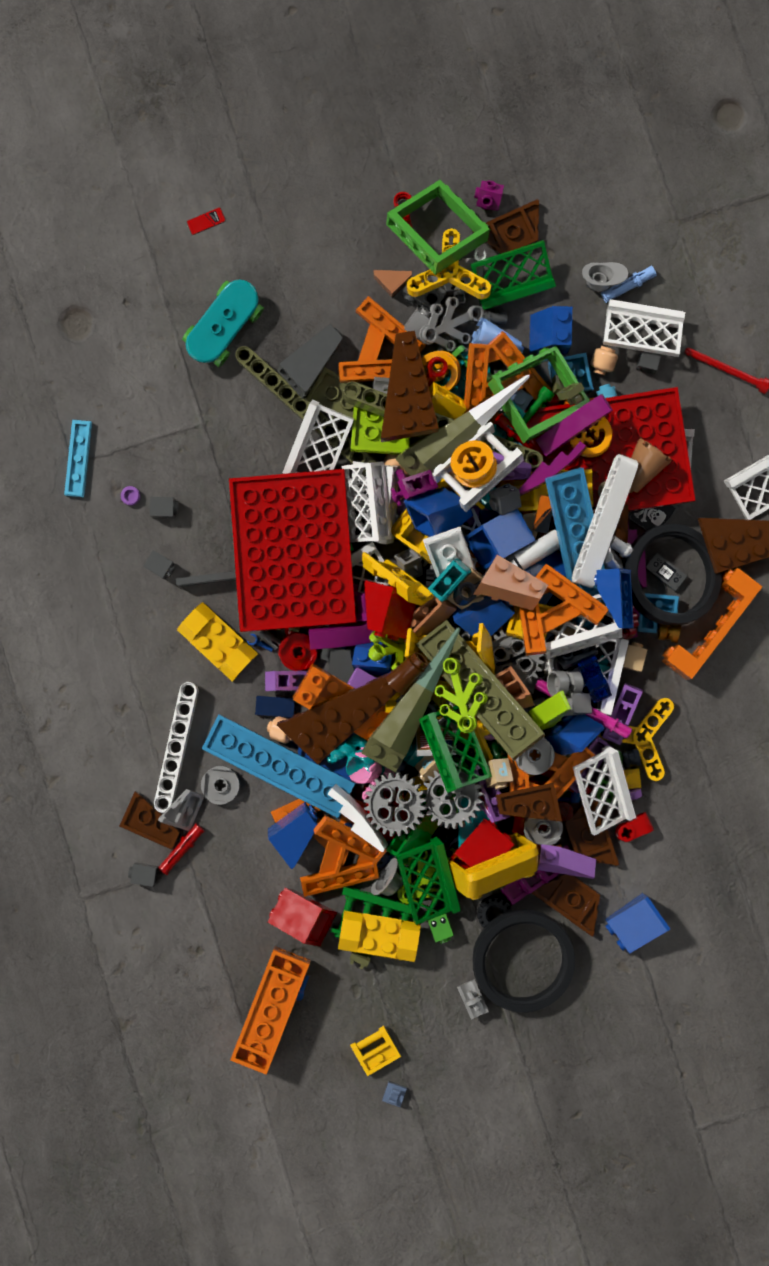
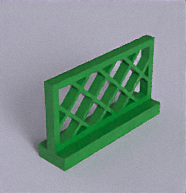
[470,240,556,310]
[419,705,492,793]
[396,836,461,925]

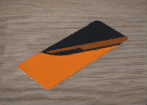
[533,495,552,533]

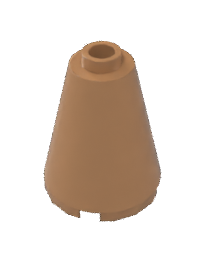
[629,438,672,494]

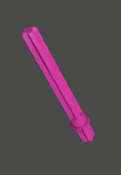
[535,679,632,738]

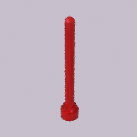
[684,348,769,394]

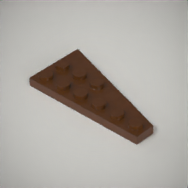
[381,330,439,442]
[698,518,769,574]
[277,673,397,764]

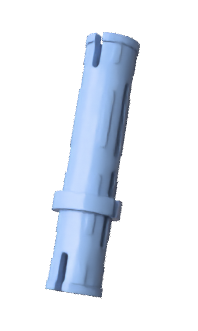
[601,265,657,303]

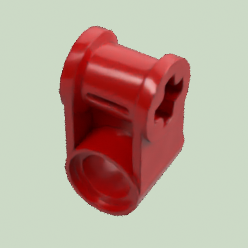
[615,812,654,842]

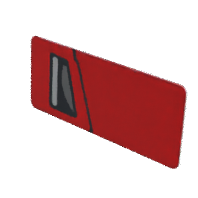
[187,208,225,235]

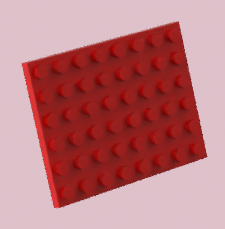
[524,387,696,523]
[229,469,356,632]

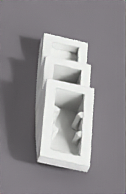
[328,784,388,853]

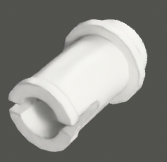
[609,535,633,557]

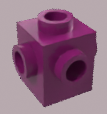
[474,180,504,211]

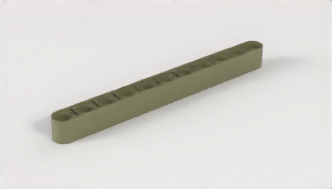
[235,346,376,477]
[343,381,543,472]

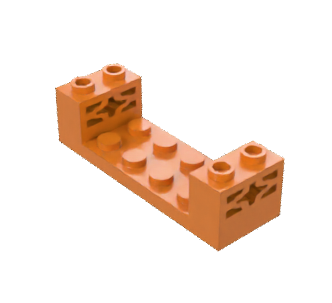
[662,568,763,680]
[293,663,389,741]
[230,946,311,1075]

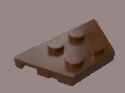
[472,199,539,254]
[564,795,619,866]
[532,874,600,937]

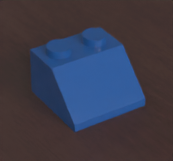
[352,639,399,676]
[545,714,605,755]

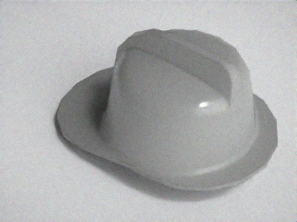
[582,262,628,292]
[371,858,403,896]

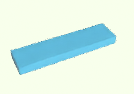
[64,420,92,498]

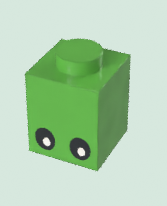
[428,913,454,944]

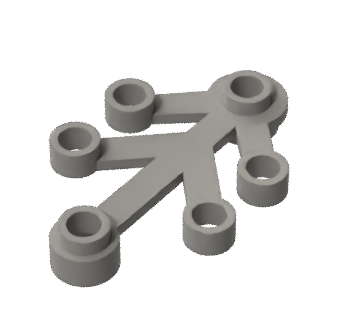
[419,297,484,351]

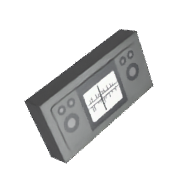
[646,553,687,592]

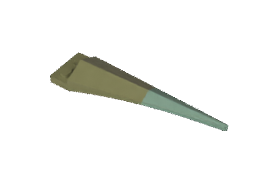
[361,627,460,773]

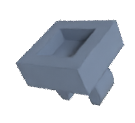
[382,1081,407,1107]

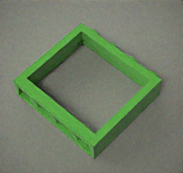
[386,180,490,275]
[488,346,590,444]

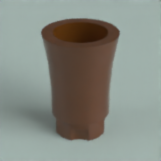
[385,651,429,695]

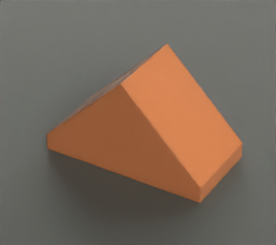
[374,270,412,297]

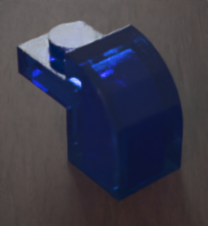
[577,656,612,703]

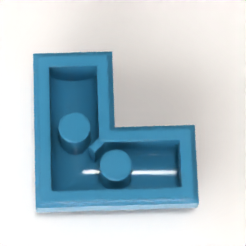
[548,353,594,394]
[637,593,679,633]

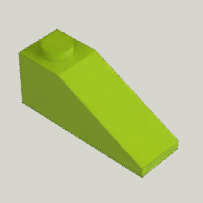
[527,691,571,730]

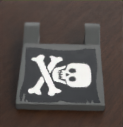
[628,504,682,531]

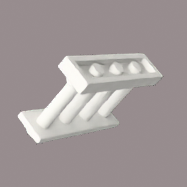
[432,422,524,512]

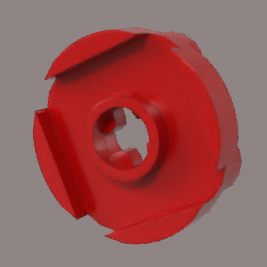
[278,632,317,671]

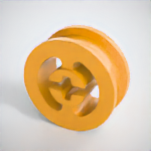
[422,351,461,391]
[570,417,612,458]
[451,440,497,488]

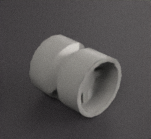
[547,670,583,696]

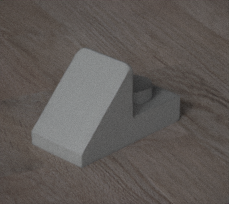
[563,693,592,717]

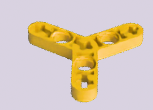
[407,228,491,299]
[598,698,674,781]

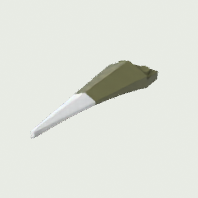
[396,375,529,476]

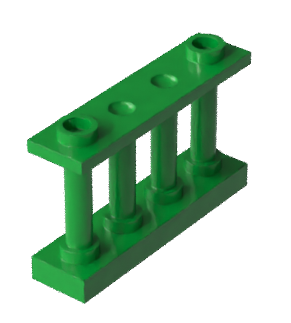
[331,886,416,938]

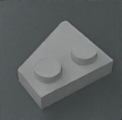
[158,789,204,831]

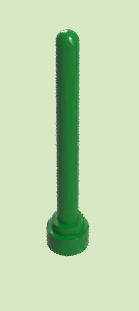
[495,386,555,452]

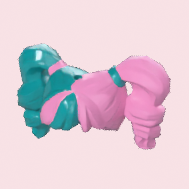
[327,735,396,800]

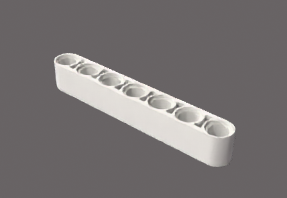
[572,454,638,588]
[154,682,199,813]

